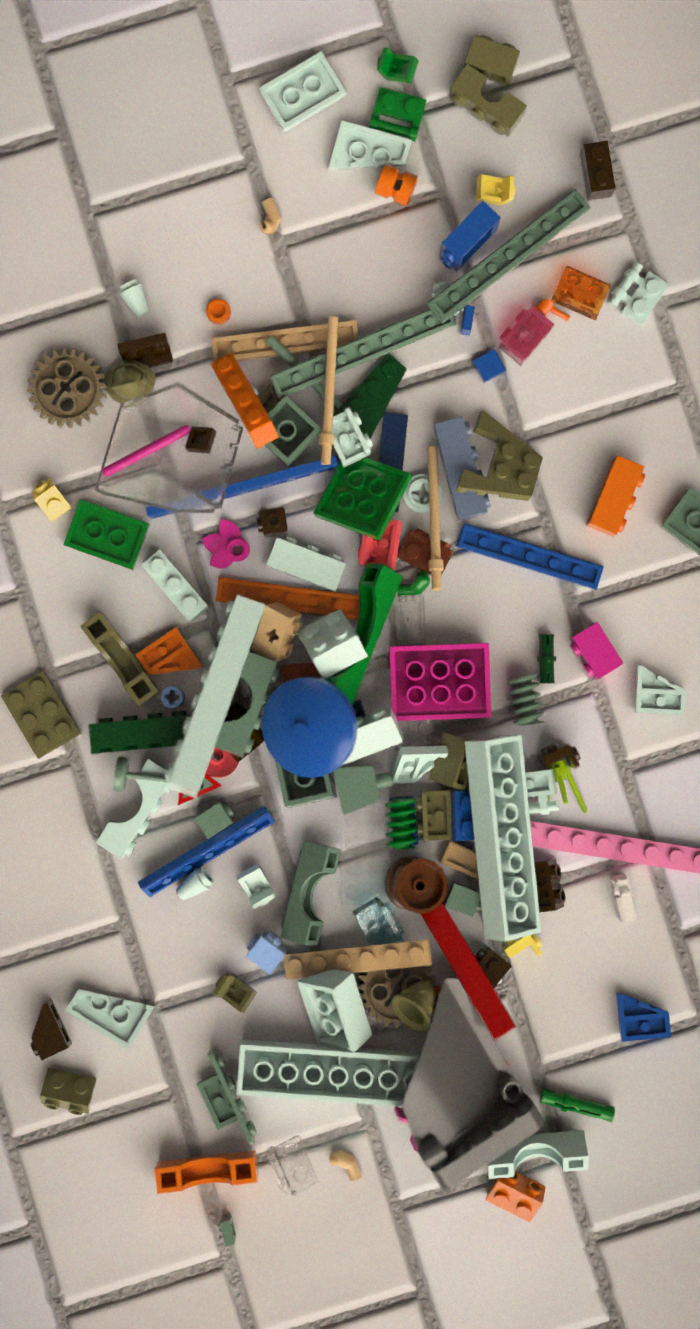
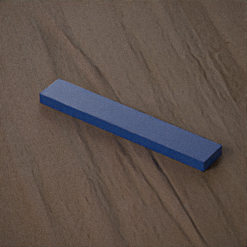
[456,523,604,590]
[138,805,275,897]

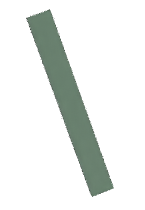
[427,189,591,324]
[269,309,457,399]

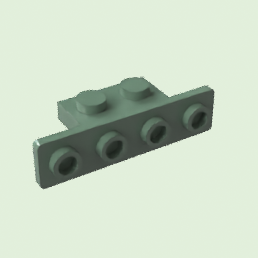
[197,1048,257,1145]

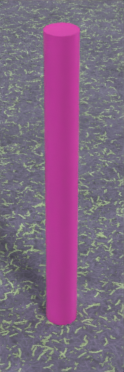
[101,424,190,478]

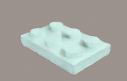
[259,51,346,132]

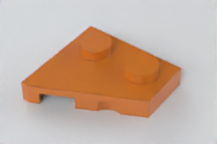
[135,627,203,675]

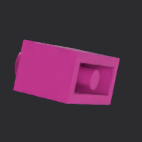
[569,622,624,680]

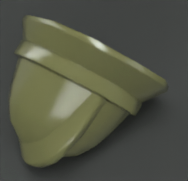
[105,360,156,405]
[392,981,437,1032]

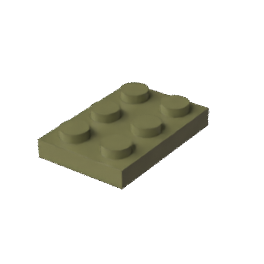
[1,671,81,759]

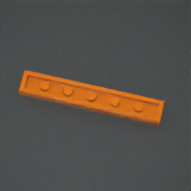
[216,577,360,620]

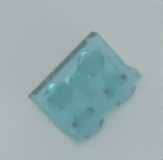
[352,897,405,945]

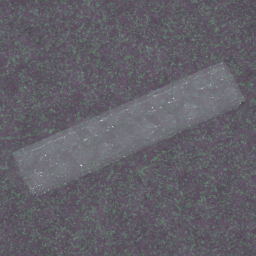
[339,658,390,906]

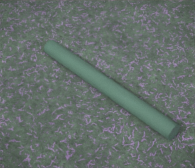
[266,335,343,410]

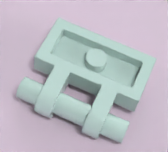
[608,262,669,327]
[525,769,559,815]

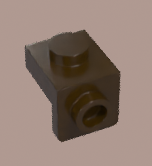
[257,507,288,538]

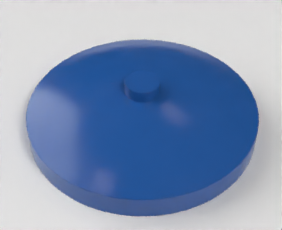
[262,677,357,778]

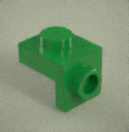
[377,47,419,84]

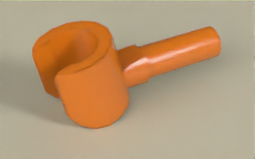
[535,299,570,321]

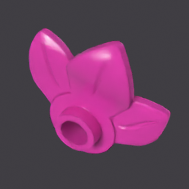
[202,520,250,569]

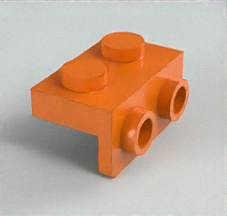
[486,1171,546,1222]

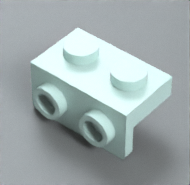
[322,407,373,467]

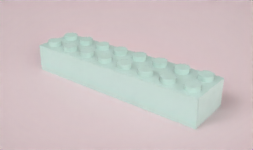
[165,595,265,798]
[465,735,541,942]
[237,1039,420,1106]

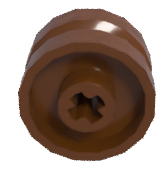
[384,856,448,914]

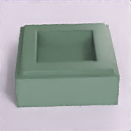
[220,1214,236,1247]

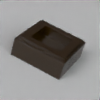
[185,426,217,454]

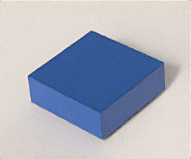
[460,305,475,336]
[472,349,506,383]

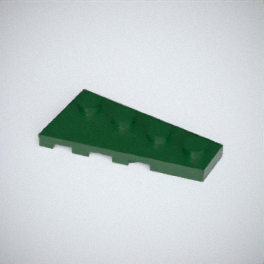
[333,353,407,439]

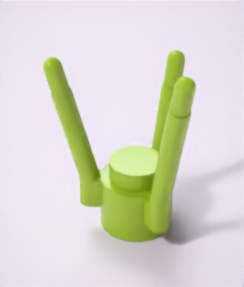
[546,760,587,813]

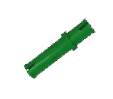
[539,1088,615,1122]

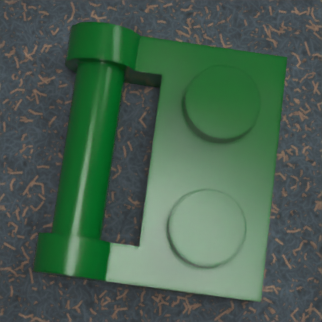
[369,87,427,142]

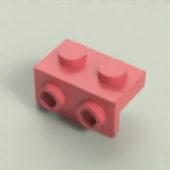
[358,520,402,570]

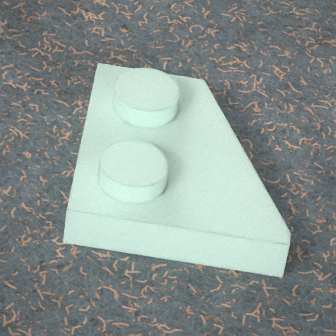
[634,665,686,715]
[390,745,448,784]

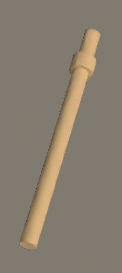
[319,316,338,465]
[427,446,444,591]

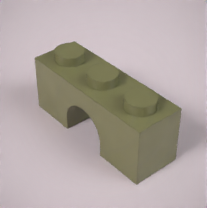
[449,64,527,137]

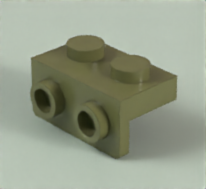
[416,790,452,842]
[40,1068,96,1115]

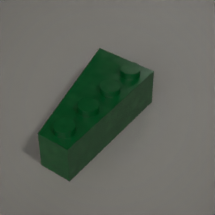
[88,711,193,754]

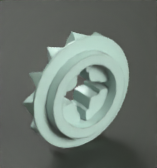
[403,474,442,514]

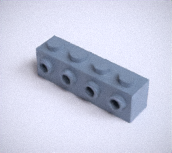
[433,417,491,522]

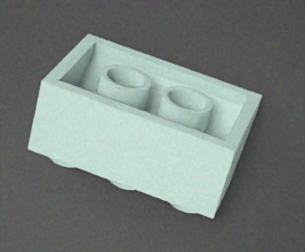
[297,969,372,1052]

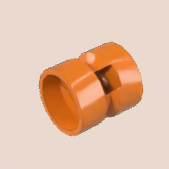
[375,163,418,206]

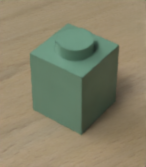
[194,802,235,839]
[444,881,482,917]

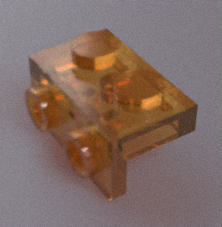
[551,266,611,320]

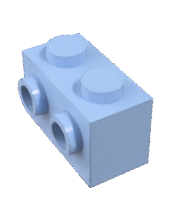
[246,931,287,975]

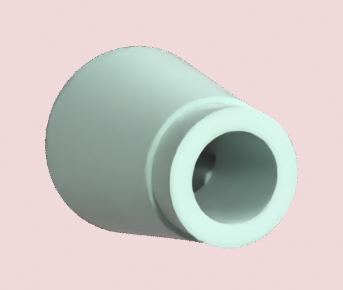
[119,279,150,318]
[176,867,214,901]

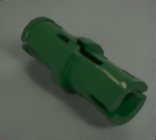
[537,634,556,684]

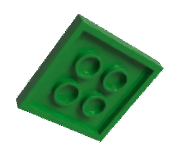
[313,457,412,541]

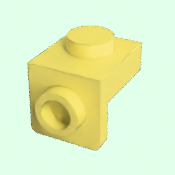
[476,174,516,206]
[31,478,71,522]
[502,934,543,958]

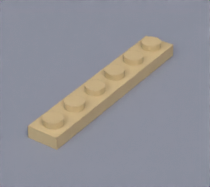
[211,320,359,361]
[283,939,432,980]

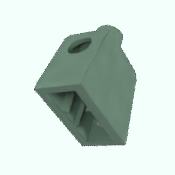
[333,765,393,815]

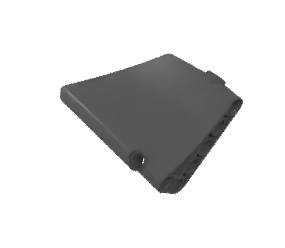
[401,977,544,1190]

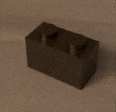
[580,140,616,201]

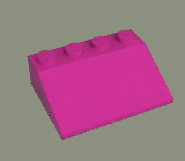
[389,643,491,721]

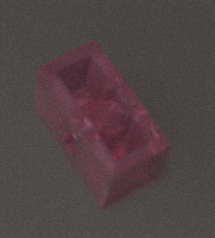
[499,305,555,366]

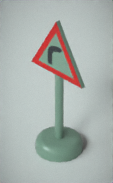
[114,756,222,806]

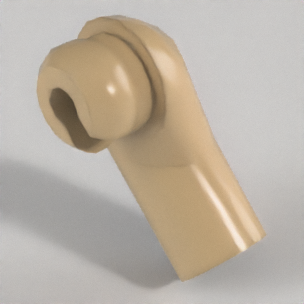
[259,198,281,235]
[329,1150,362,1181]

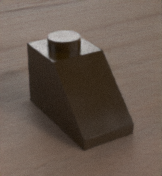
[30,999,72,1061]

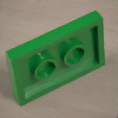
[63,499,150,571]

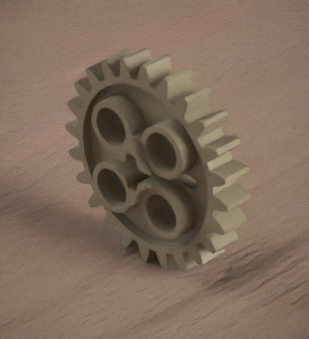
[27,348,108,429]
[357,966,437,1029]

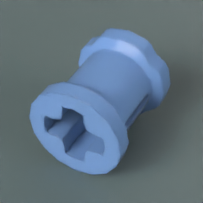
[161,686,185,708]

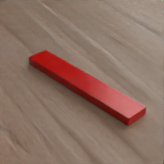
[421,901,517,1040]

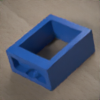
[439,201,501,272]

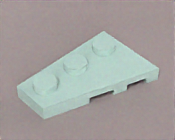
[328,120,412,170]
[65,989,155,1049]

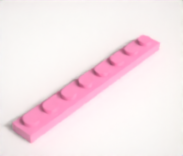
[530,821,700,874]

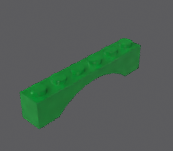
[321,563,403,705]

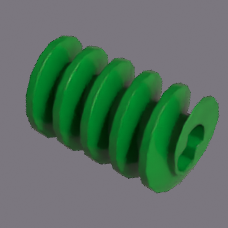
[385,798,417,849]

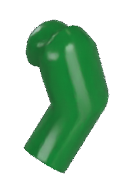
[397,571,430,596]

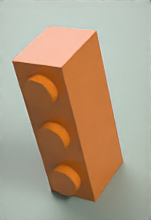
[586,455,646,537]

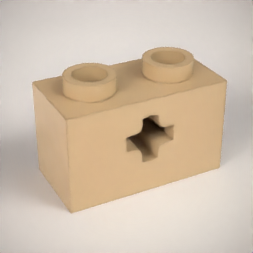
[251,602,302,662]

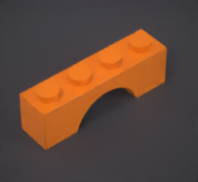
[211,352,279,449]
[155,1150,259,1194]

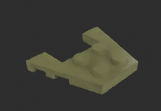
[455,411,543,501]

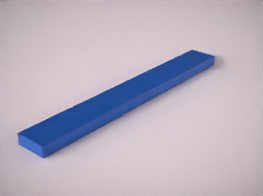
[146,456,338,519]

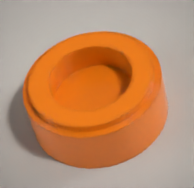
[206,299,231,325]

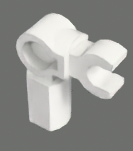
[610,874,637,923]

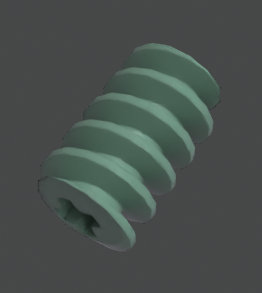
[507,674,544,726]

